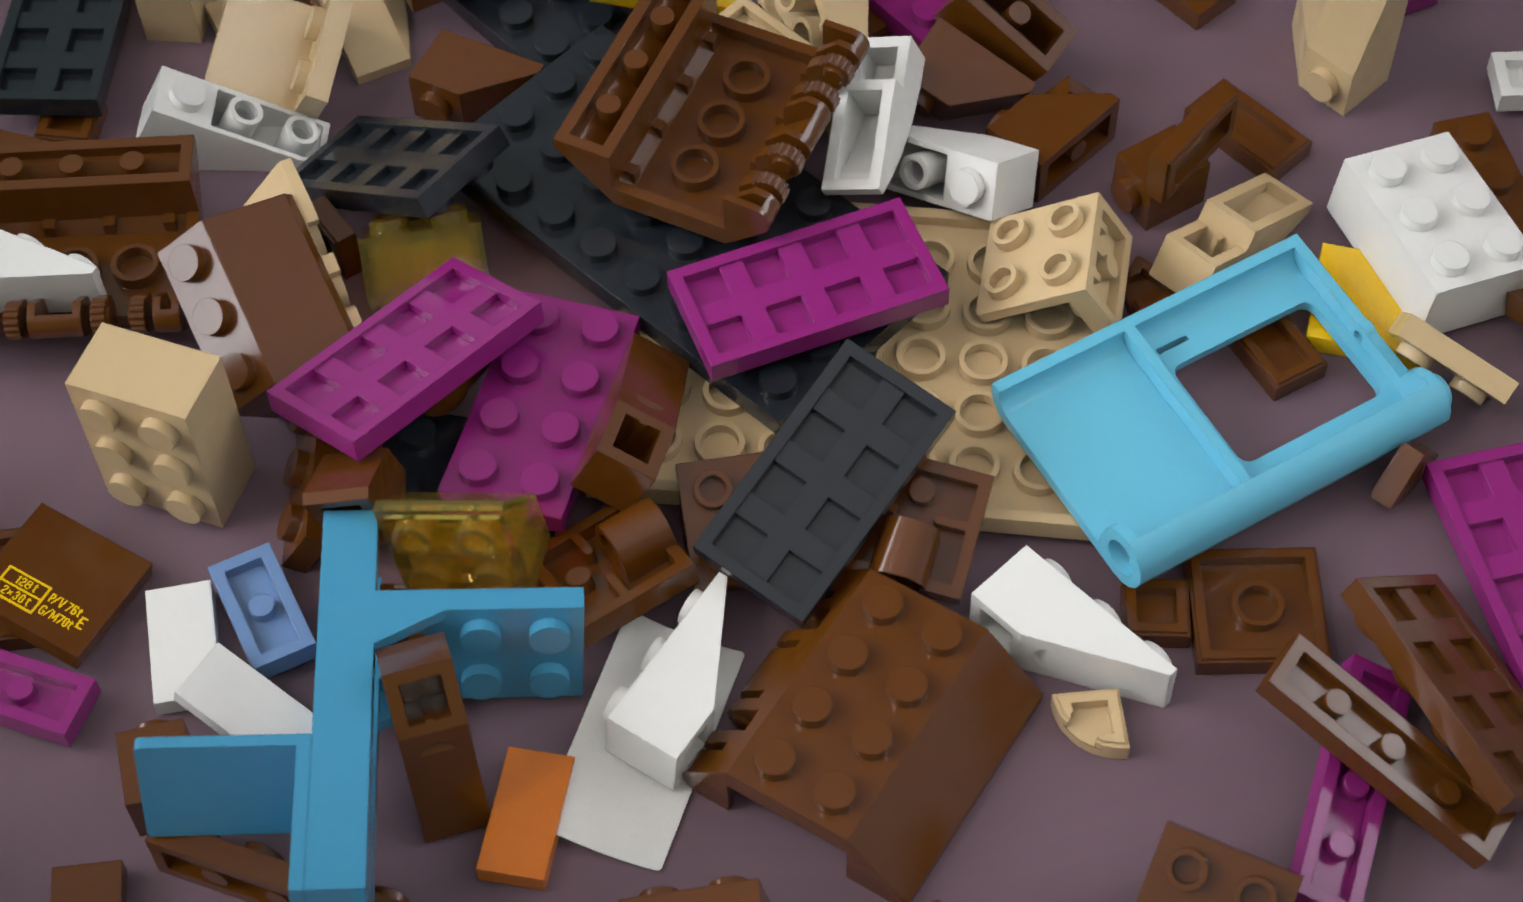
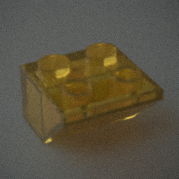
[357,203,490,313]
[372,492,550,590]

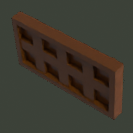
[1341,574,1523,815]

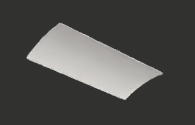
[557,615,745,871]

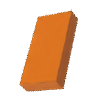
[476,746,575,891]

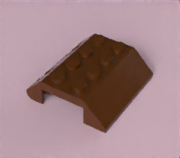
[553,0,870,244]
[0,134,203,340]
[682,568,1043,902]

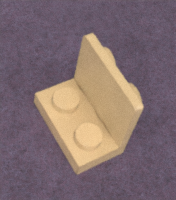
[204,0,355,119]
[976,192,1132,333]

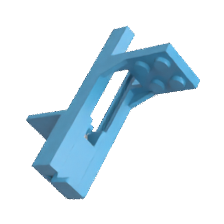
[133,510,584,902]

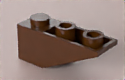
[570,333,690,511]
[375,631,490,843]

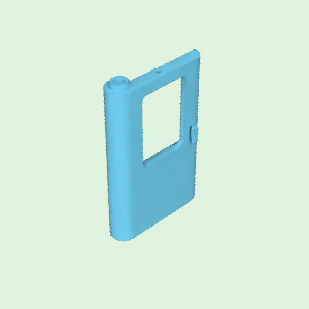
[992,234,1452,588]

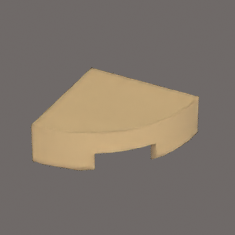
[1050,688,1130,759]

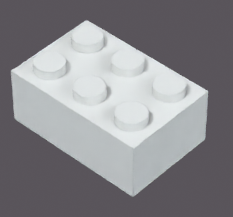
[1326,132,1523,333]

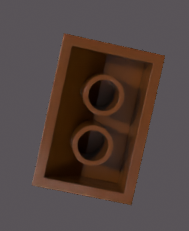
[157,193,354,418]

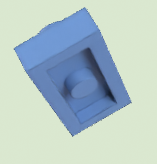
[207,542,317,679]

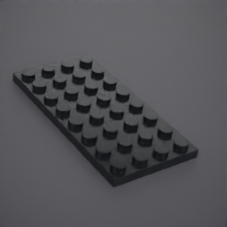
[460,25,949,434]

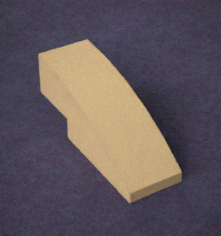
[1149,172,1313,293]

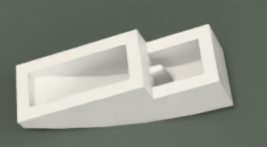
[821,36,925,195]

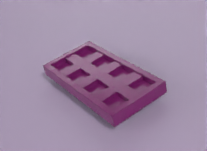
[667,197,950,382]
[266,257,545,462]
[437,290,641,533]
[1421,442,1523,689]

